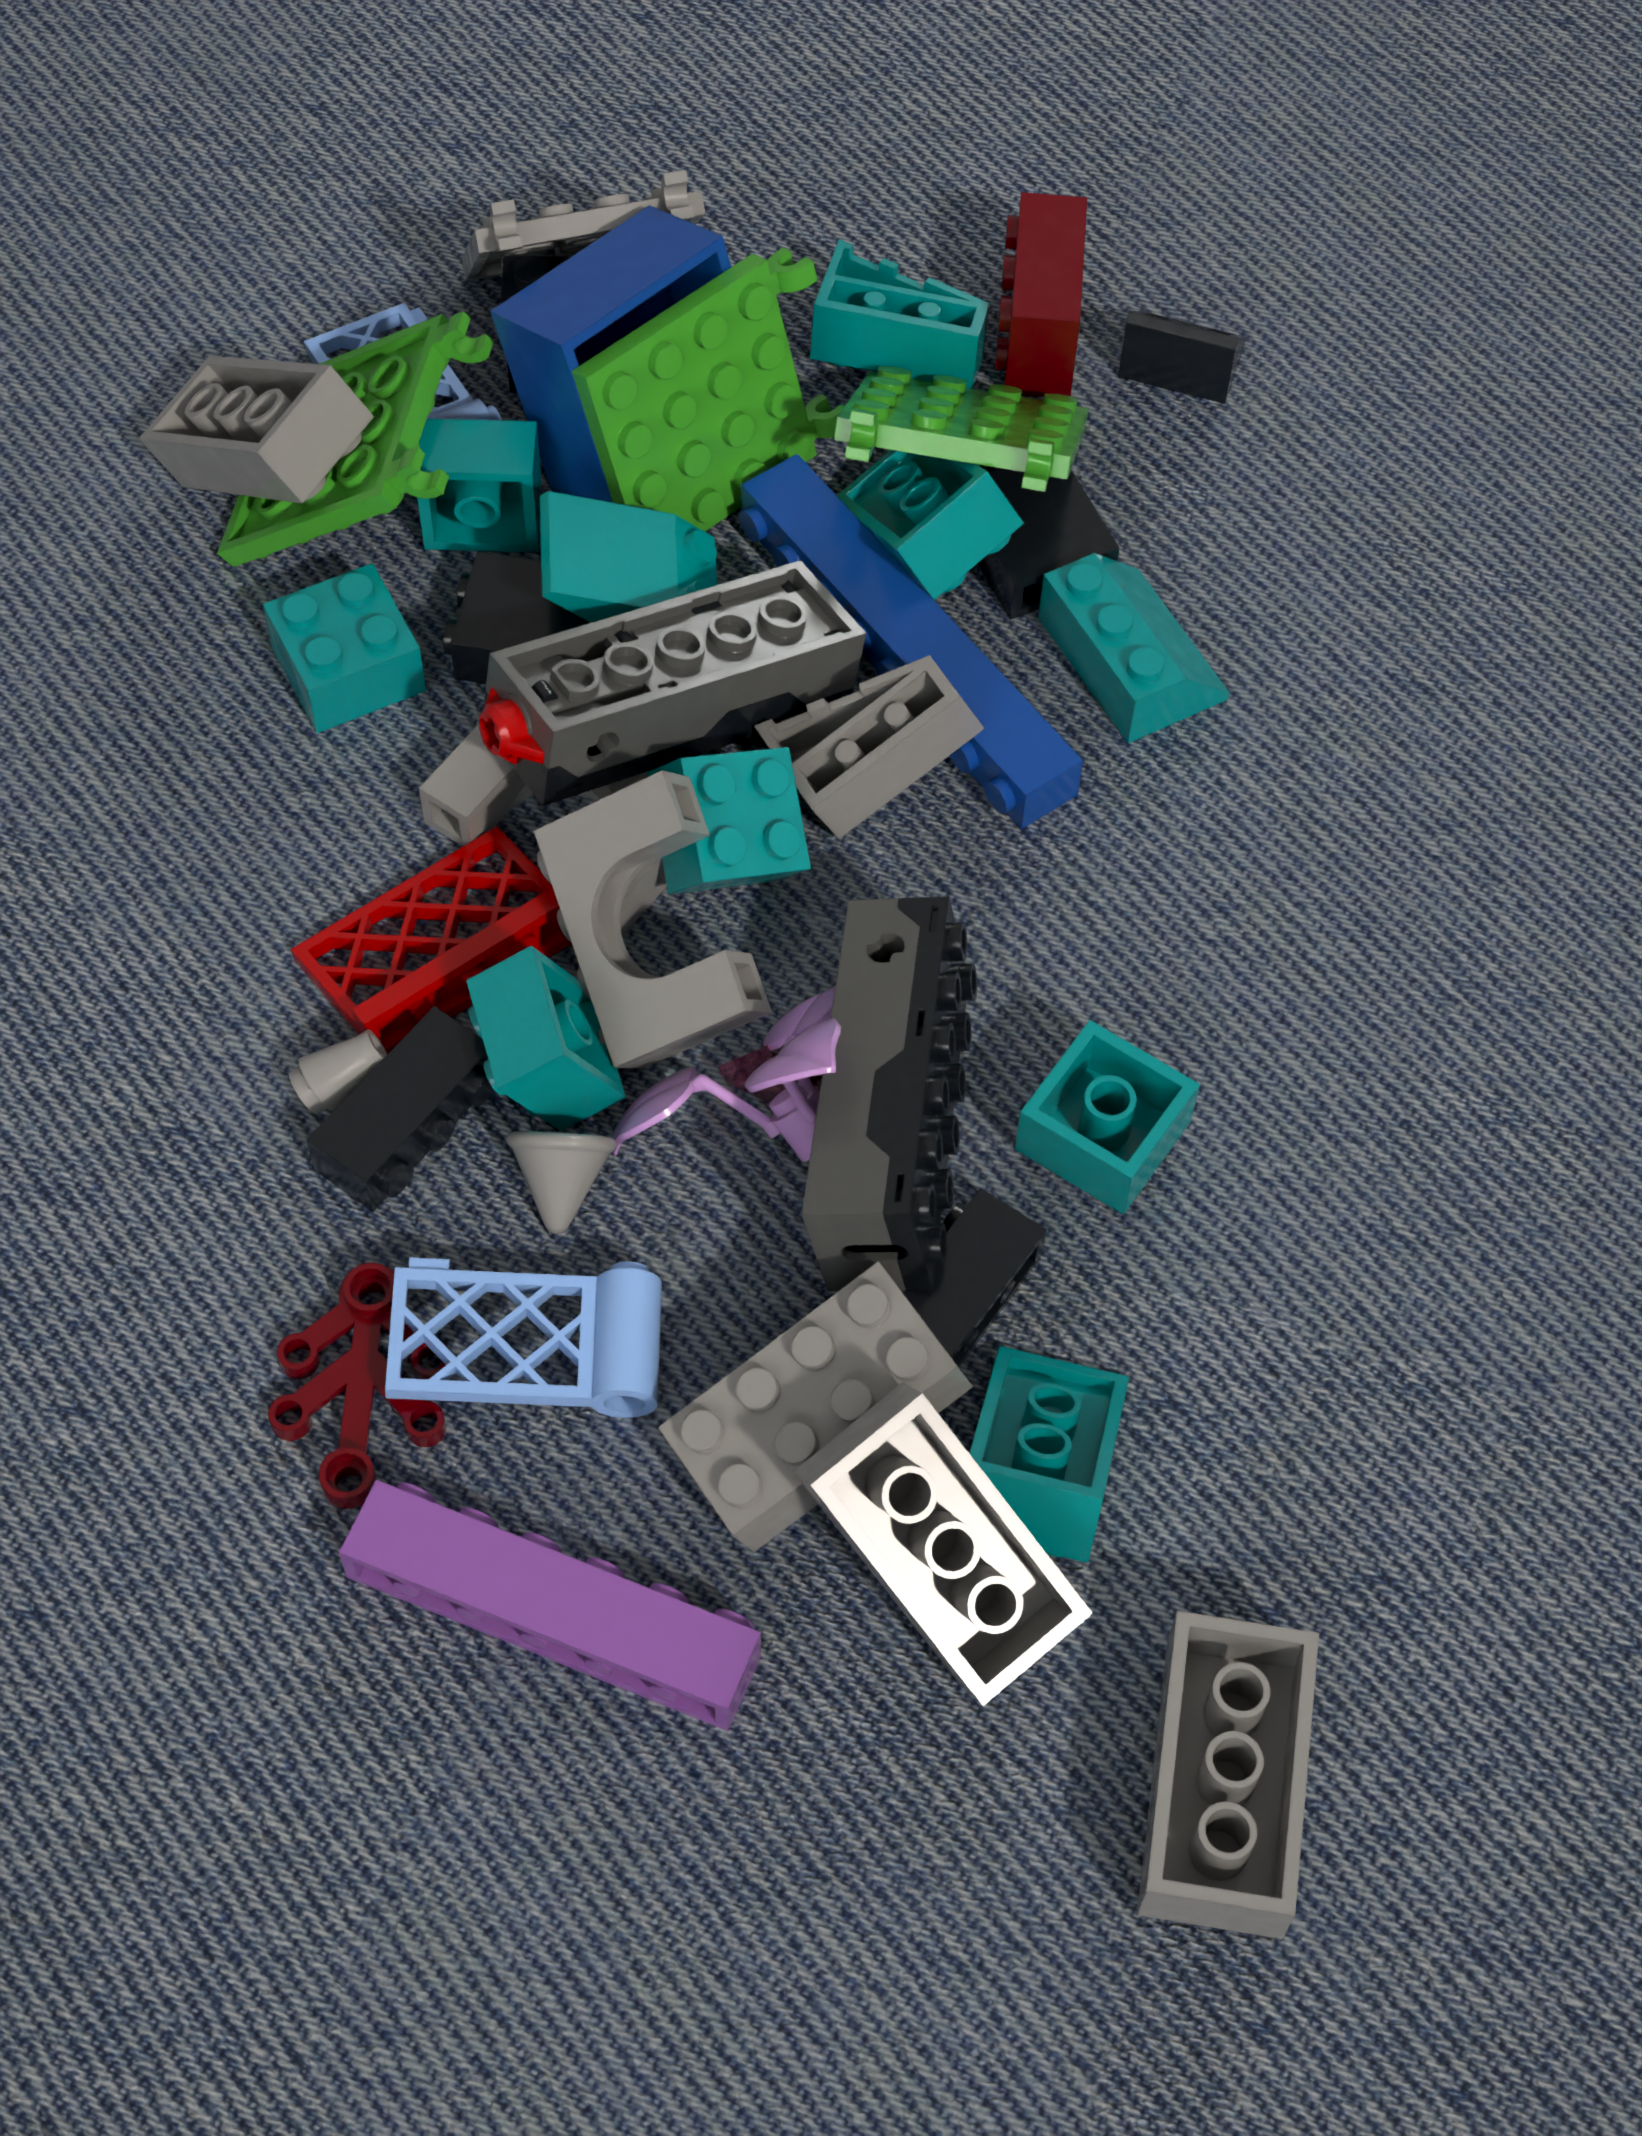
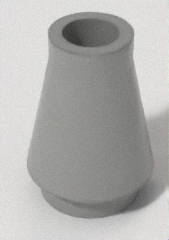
[289,1029,388,1115]

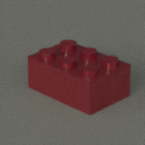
[995,192,1087,397]

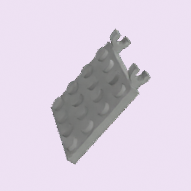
[462,170,706,281]

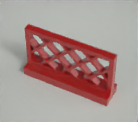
[291,827,572,1054]

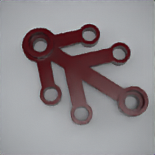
[268,1263,449,1509]

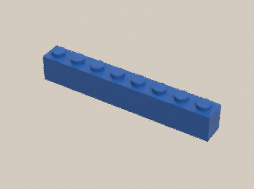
[739,454,1083,830]

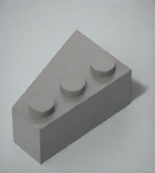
[754,655,985,839]

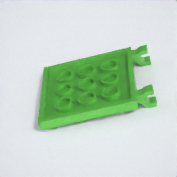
[571,247,845,532]
[217,311,494,567]
[834,366,1089,492]

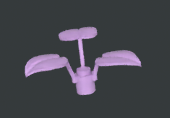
[612,985,841,1162]

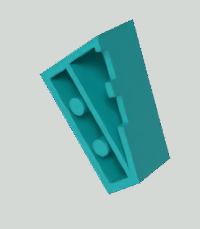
[810,239,990,389]

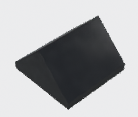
[1118,311,1247,404]

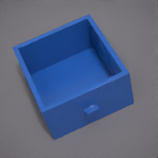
[490,205,731,503]

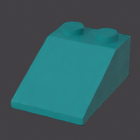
[837,450,1024,600]
[540,491,717,623]
[969,1346,1129,1563]

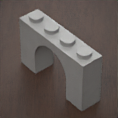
[419,724,667,937]
[534,770,772,1069]

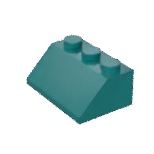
[1038,553,1230,744]

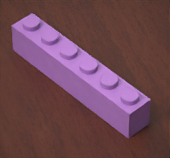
[339,1480,761,1731]

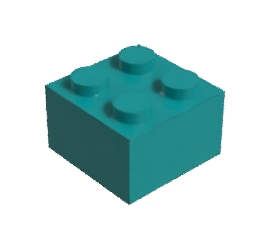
[417,419,543,552]
[262,563,426,733]
[647,747,811,895]
[466,946,626,1131]
[1015,1020,1200,1215]

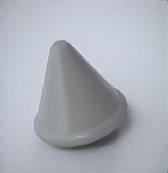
[506,1131,617,1234]

